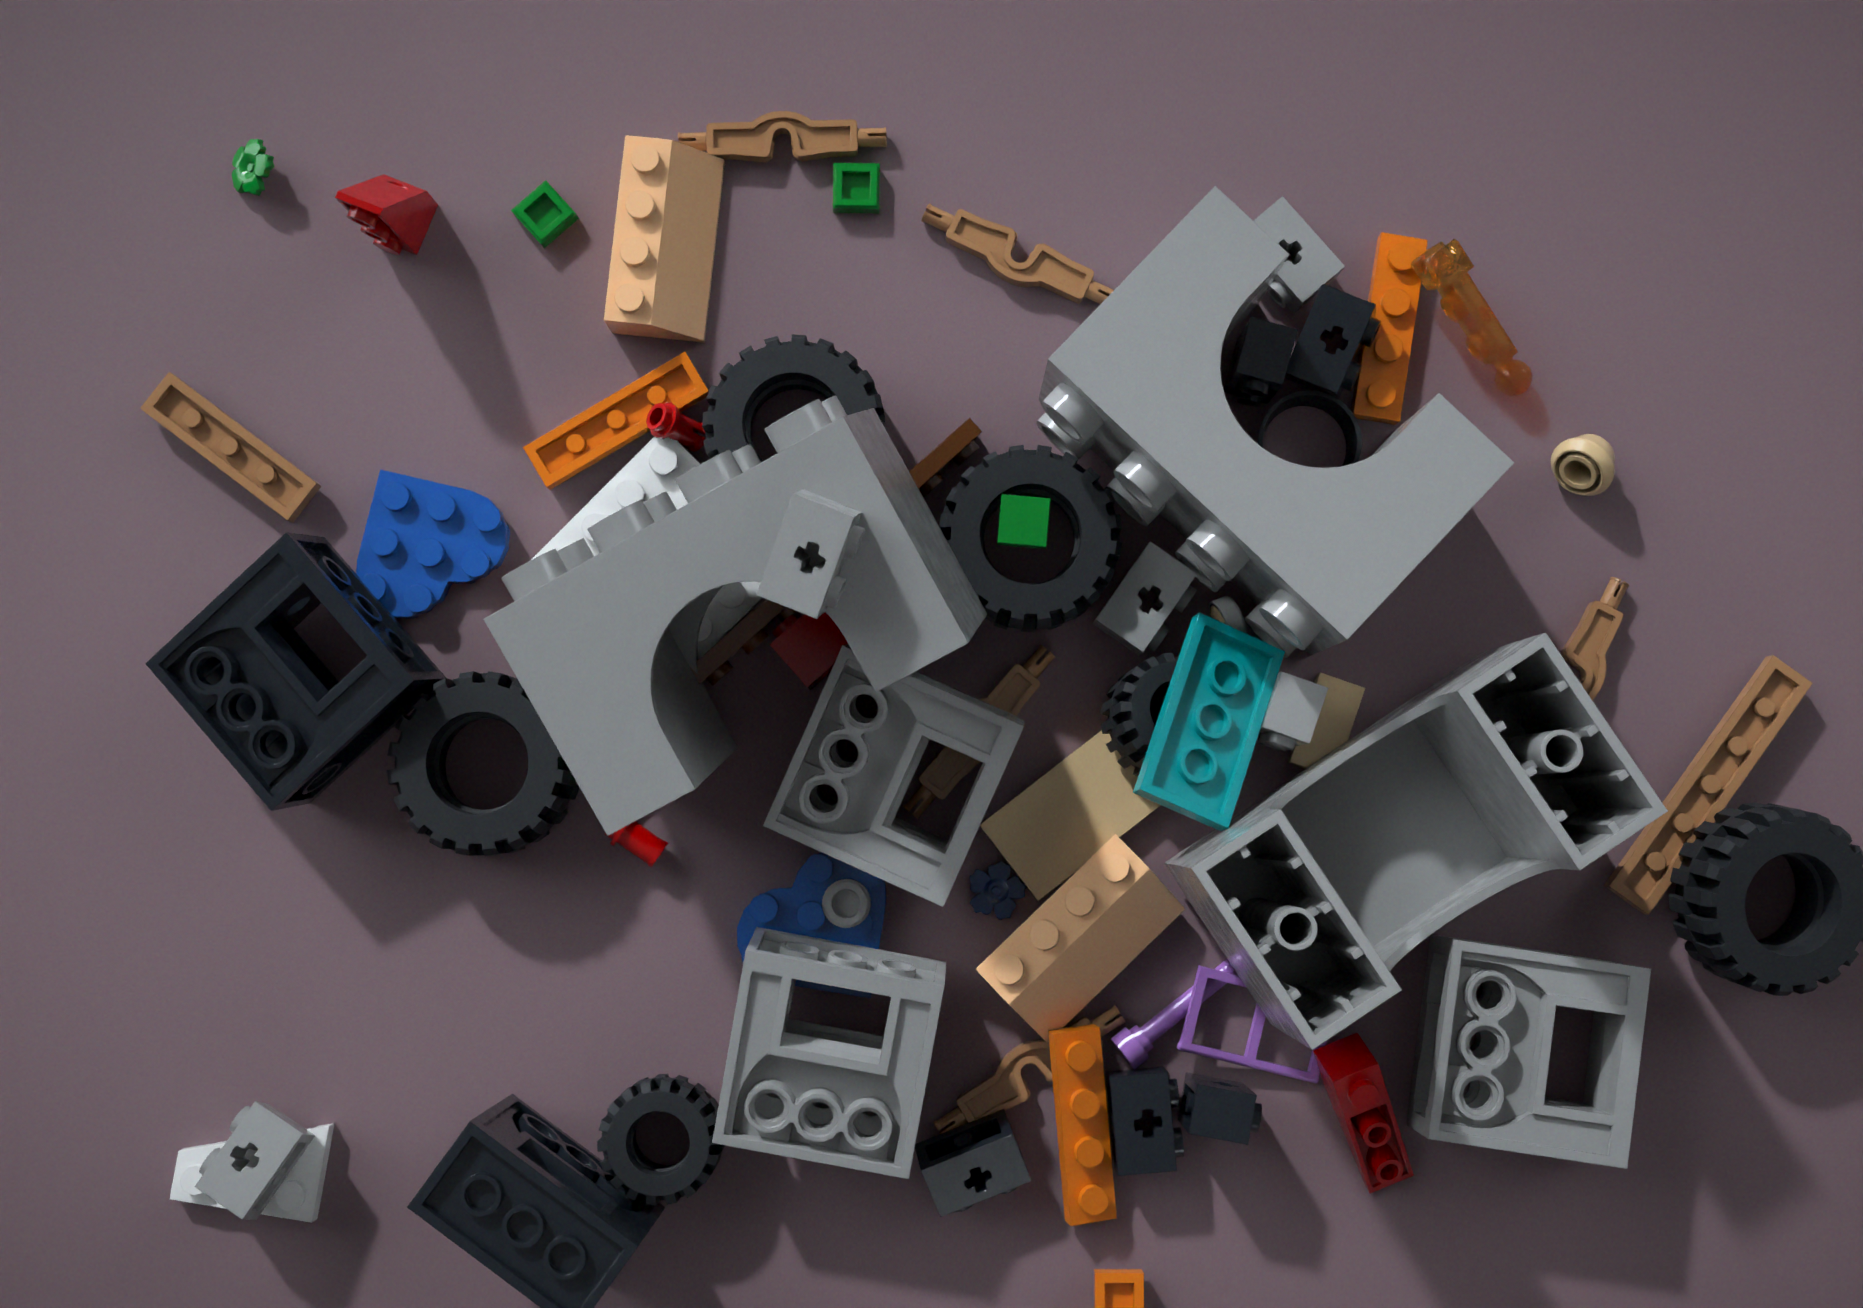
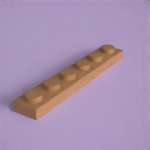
[1603,655,1813,915]

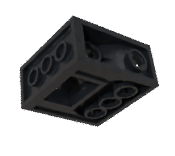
[145,532,446,811]
[407,1094,665,1308]

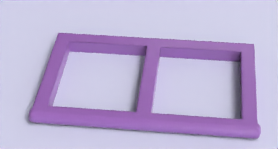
[1177,965,1327,1084]

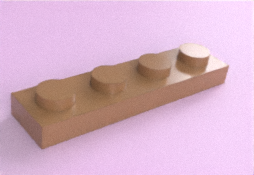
[140,372,322,523]

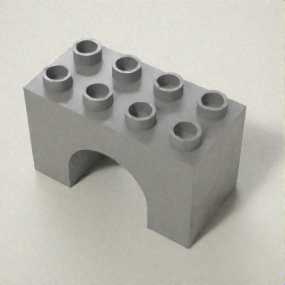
[1036,186,1514,658]
[483,395,987,836]
[1164,633,1668,1050]

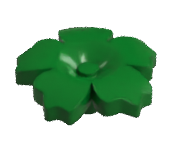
[232,139,275,196]

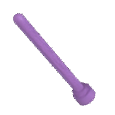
[1110,959,1238,1070]

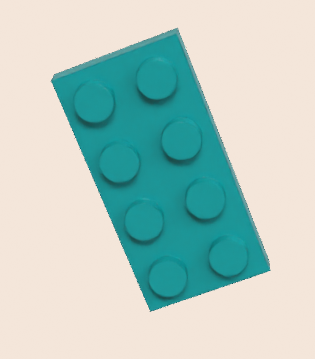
[1133,612,1285,831]

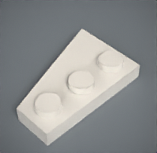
[170,1123,335,1223]

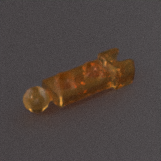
[1411,239,1533,396]

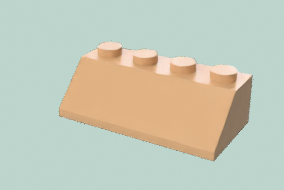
[604,135,725,343]
[976,834,1185,1043]

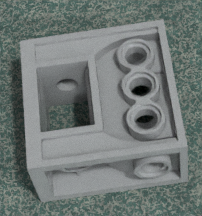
[763,644,1025,907]
[712,927,946,1179]
[1406,934,1651,1169]

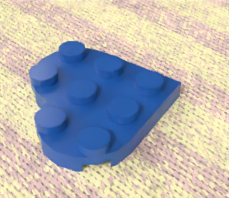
[356,469,510,619]
[737,852,886,998]

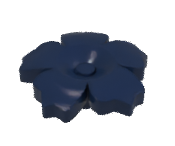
[969,861,1026,920]

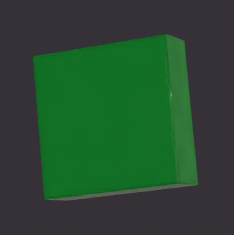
[833,163,880,214]
[511,180,579,249]
[997,494,1050,549]

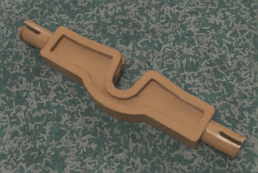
[678,111,887,163]
[921,203,1114,304]
[1561,577,1629,700]
[903,645,1056,820]
[933,1005,1126,1134]

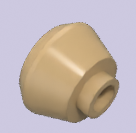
[1551,434,1615,496]

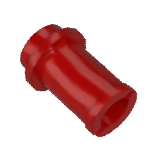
[646,402,706,452]
[605,821,669,868]

